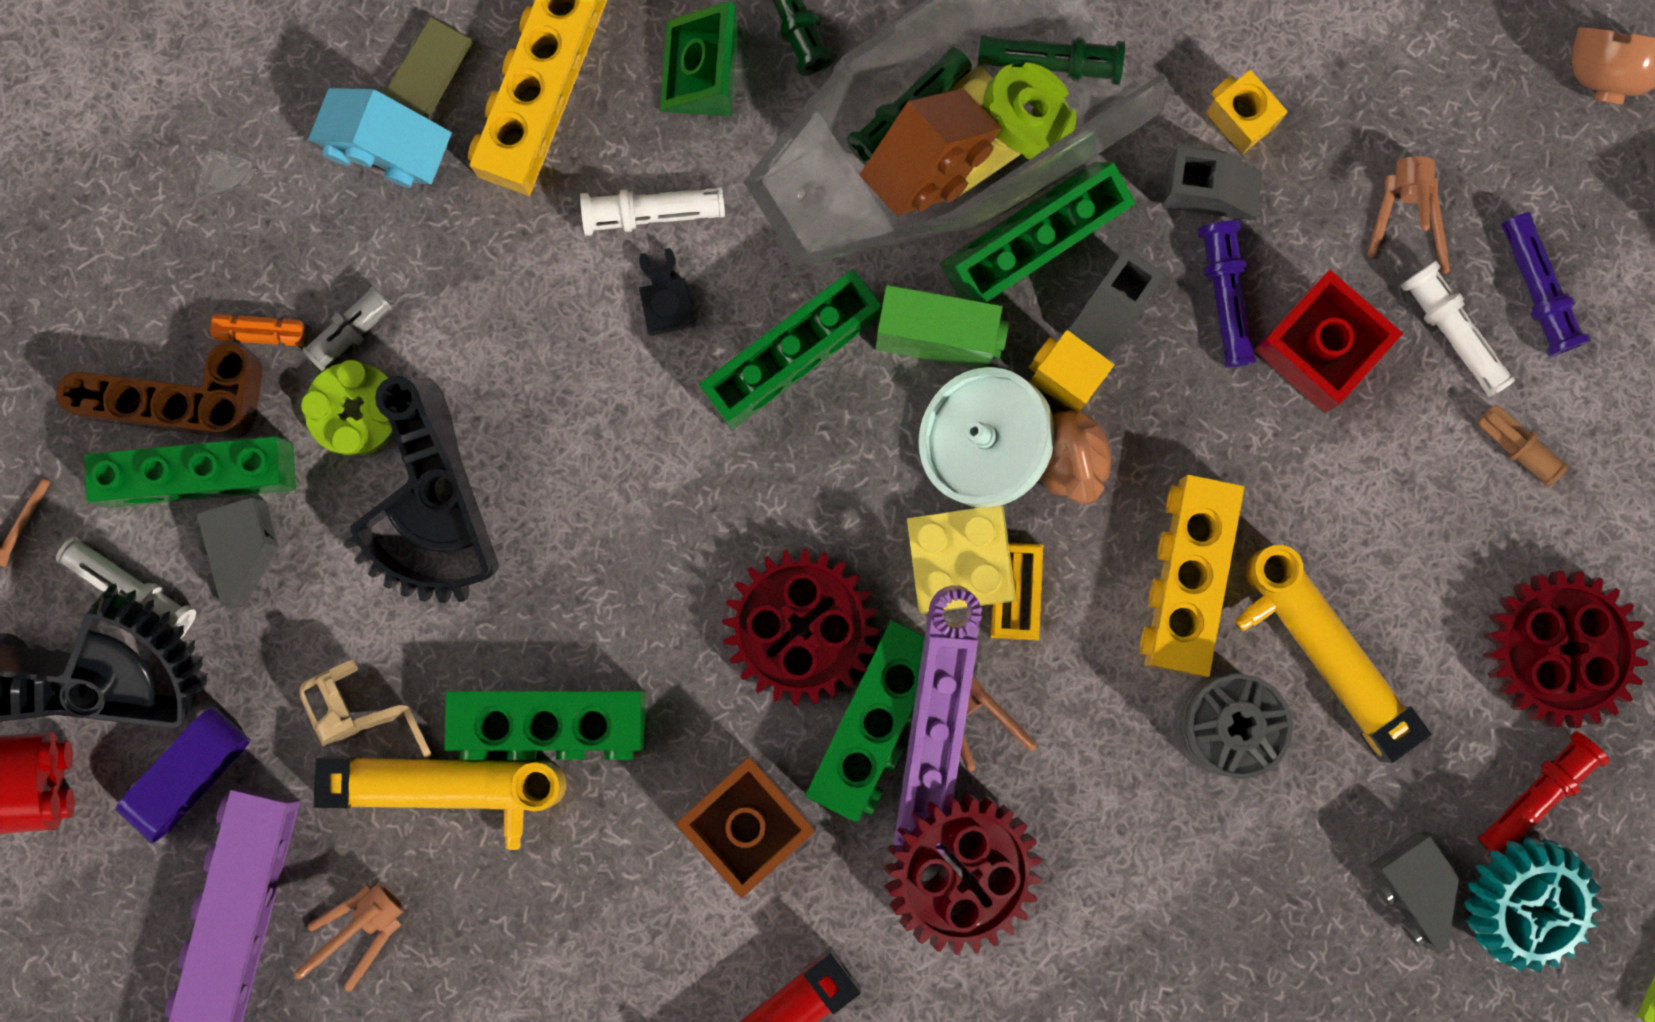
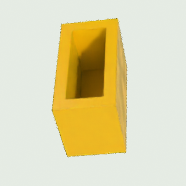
[1028,330,1115,412]

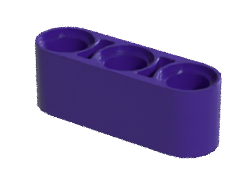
[115,706,251,844]

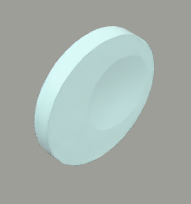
[919,367,1055,508]

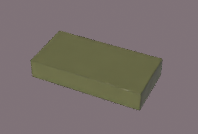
[384,17,474,119]

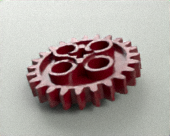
[722,549,879,706]
[1483,570,1649,728]
[883,793,1042,955]

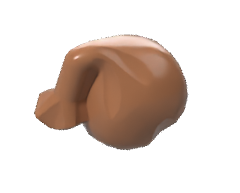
[1039,410,1112,505]

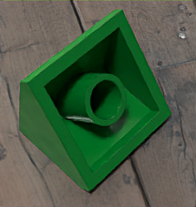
[659,1,739,117]

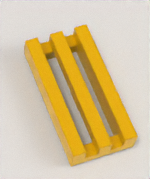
[990,543,1044,641]

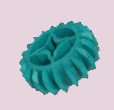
[1463,837,1604,973]

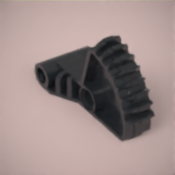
[343,376,499,603]
[0,583,208,728]

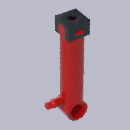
[739,947,861,1022]

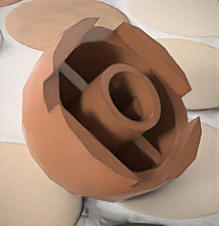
[1570,27,1655,105]

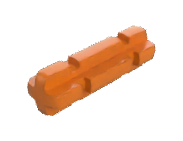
[210,313,306,347]

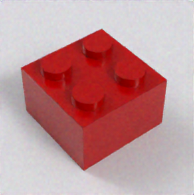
[1253,269,1404,413]

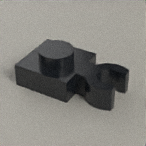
[639,248,695,336]

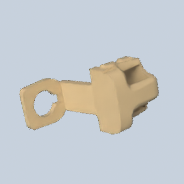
[299,659,432,759]

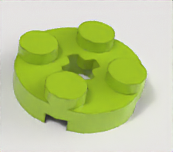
[983,62,1077,161]
[301,360,394,456]

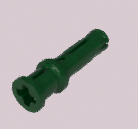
[772,0,837,76]
[978,34,1125,85]
[846,47,972,165]

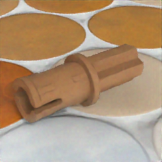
[1478,405,1569,487]

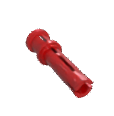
[1477,731,1610,854]

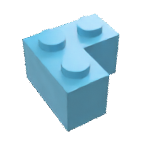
[308,88,452,188]

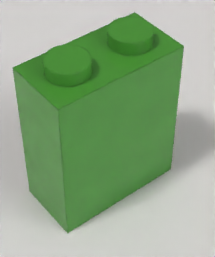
[876,285,1009,369]

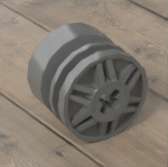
[1173,674,1293,779]

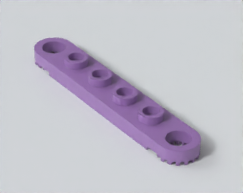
[894,585,982,870]

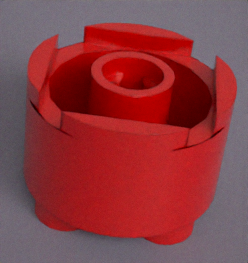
[0,732,75,834]

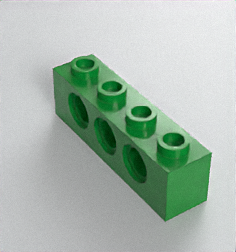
[939,162,1136,303]
[699,268,882,431]
[84,436,296,508]
[805,620,925,823]
[444,691,646,760]

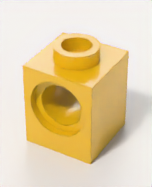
[1206,69,1288,155]

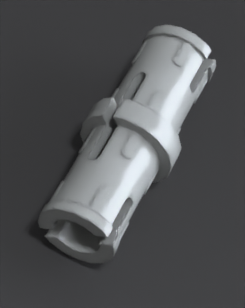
[302,286,394,371]

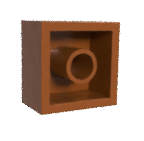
[859,88,1002,216]
[675,755,816,899]

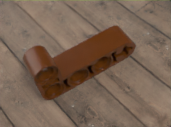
[56,343,262,438]

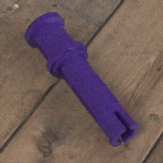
[1500,212,1591,357]
[1197,220,1256,368]

